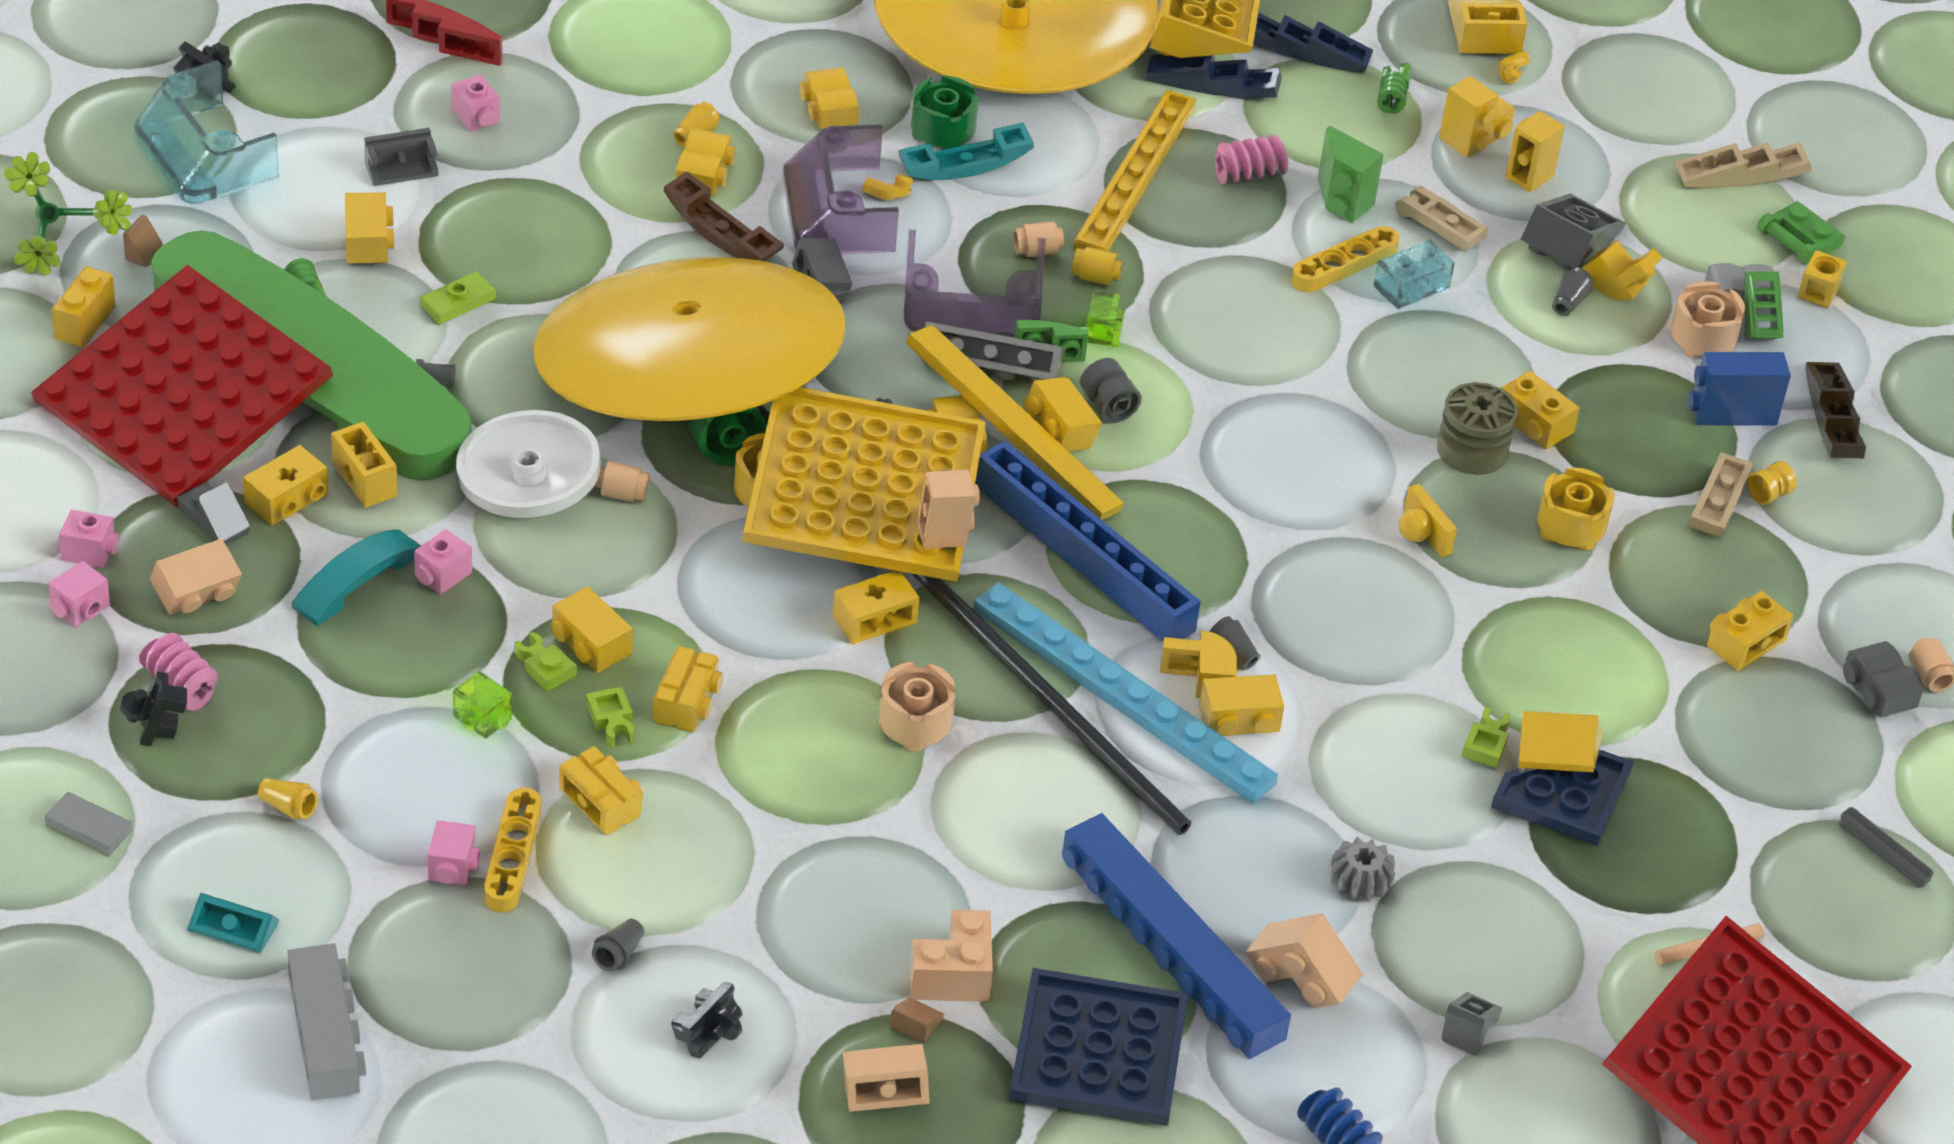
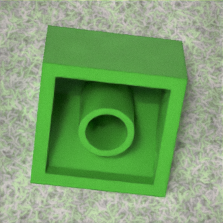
[1318,125,1384,223]

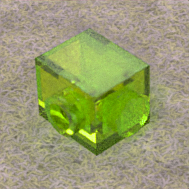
[453,671,512,739]

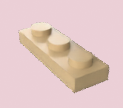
[1688,452,1754,538]

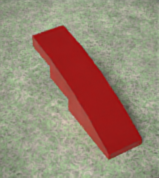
[386,0,502,66]

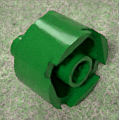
[911,76,979,150]
[687,407,767,466]

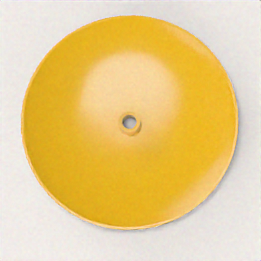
[874,0,1158,94]
[533,257,846,421]

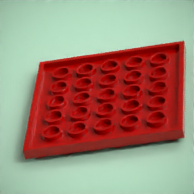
[31,264,333,508]
[1602,916,1912,1144]

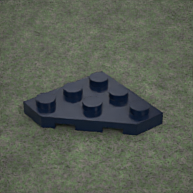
[1491,749,1634,846]

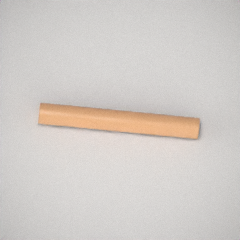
[1655,923,1764,965]

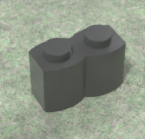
[1843,641,1923,717]

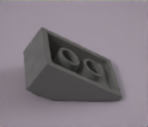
[1520,193,1626,271]

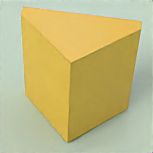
[1519,711,1602,772]

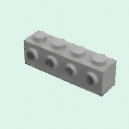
[925,321,1064,385]
[287,943,366,1100]

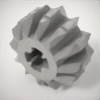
[1330,836,1395,902]

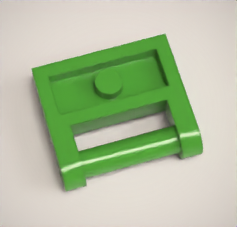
[1757,201,1845,265]

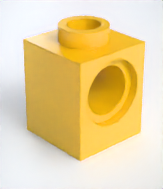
[1797,250,1847,308]

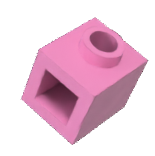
[452,74,500,132]
[59,509,119,568]
[414,529,472,595]
[49,561,110,627]
[428,820,480,886]

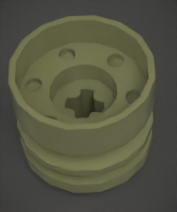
[1437,382,1517,475]

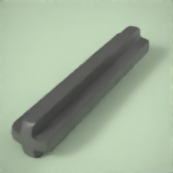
[1839,807,1934,888]

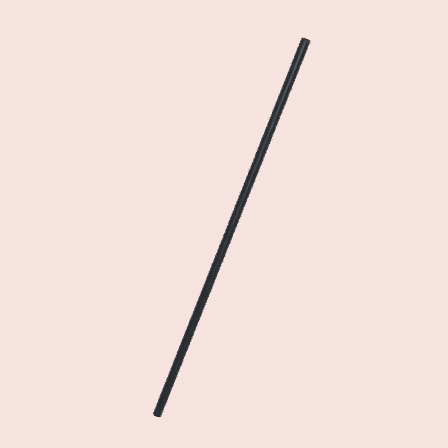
[757,405,1191,835]

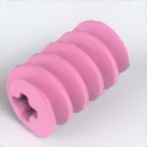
[1215,135,1288,184]
[139,633,218,711]

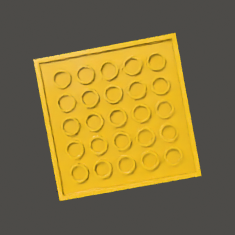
[742,387,986,582]

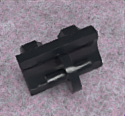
[173,41,236,98]
[120,671,187,746]
[671,981,743,1059]

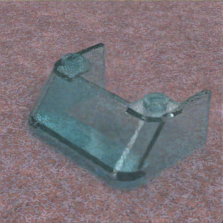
[134,60,279,204]

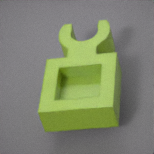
[514,632,577,692]
[586,686,635,748]
[1461,707,1510,768]

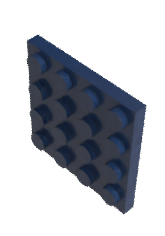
[1009,968,1188,1126]

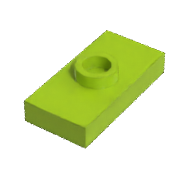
[420,271,496,325]

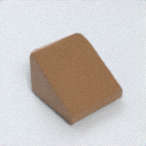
[123,214,163,267]
[890,997,944,1044]

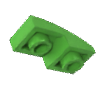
[1014,320,1089,362]

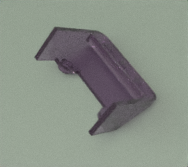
[783,125,899,254]
[903,229,1046,338]

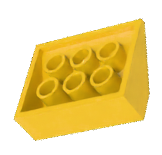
[1149,0,1260,58]

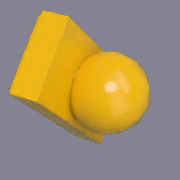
[1399,484,1457,558]

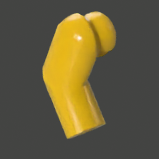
[1499,50,1530,84]
[862,174,913,201]

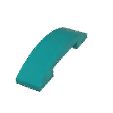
[898,122,1034,180]
[291,529,422,626]

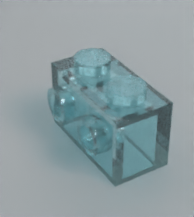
[1373,240,1455,309]

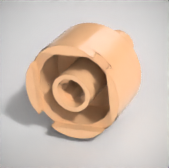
[1671,281,1745,358]
[878,662,956,752]

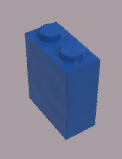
[1688,352,1791,426]

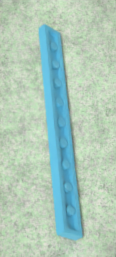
[973,582,1278,804]

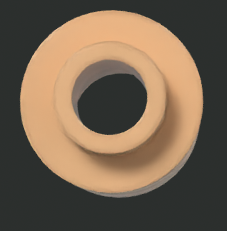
[1013,221,1064,258]
[595,461,650,503]
[1909,638,1954,692]

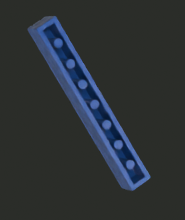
[975,441,1201,642]
[1062,813,1291,1060]

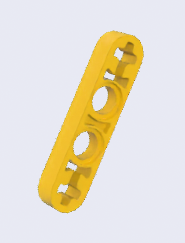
[1291,226,1400,292]
[484,788,541,913]

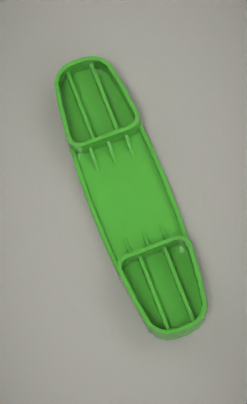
[151,230,472,481]

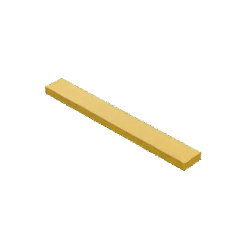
[1073,90,1196,251]
[906,325,1124,520]

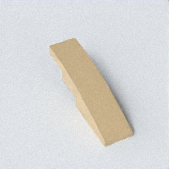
[1674,142,1812,188]

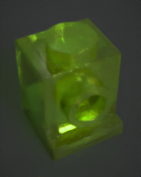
[1086,290,1125,348]

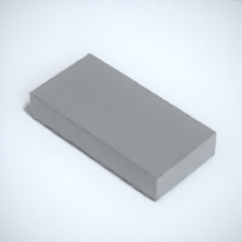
[45,792,133,856]

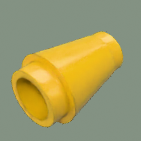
[673,101,720,147]
[258,778,318,820]

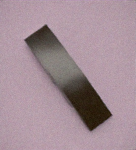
[1805,362,1866,459]

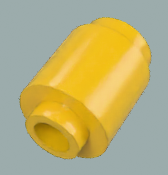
[1071,247,1123,286]

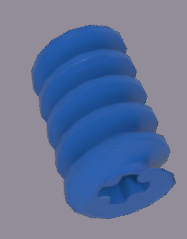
[1297,1087,1383,1144]

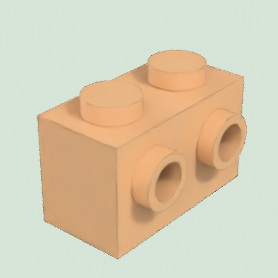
[917,470,980,549]
[150,538,242,616]
[842,1044,930,1112]

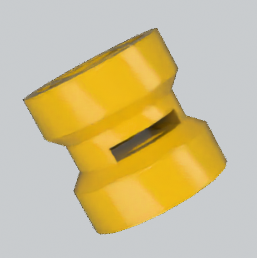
[1747,461,1797,505]

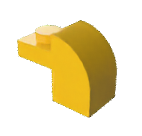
[1581,240,1662,301]
[1160,630,1237,698]

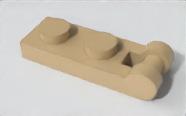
[1395,186,1488,252]

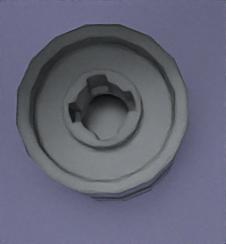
[1080,358,1142,423]

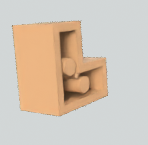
[910,910,993,1002]
[1244,913,1363,1008]

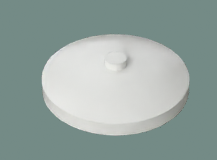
[456,410,601,518]

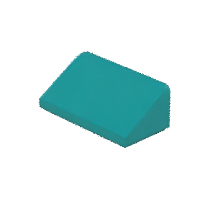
[187,892,279,953]

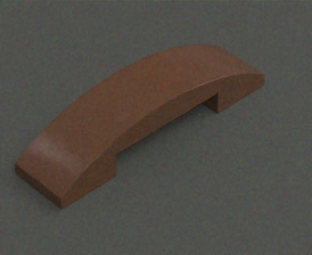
[663,172,784,261]

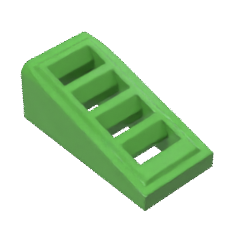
[1745,271,1783,339]

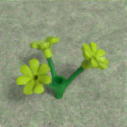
[4,152,132,276]

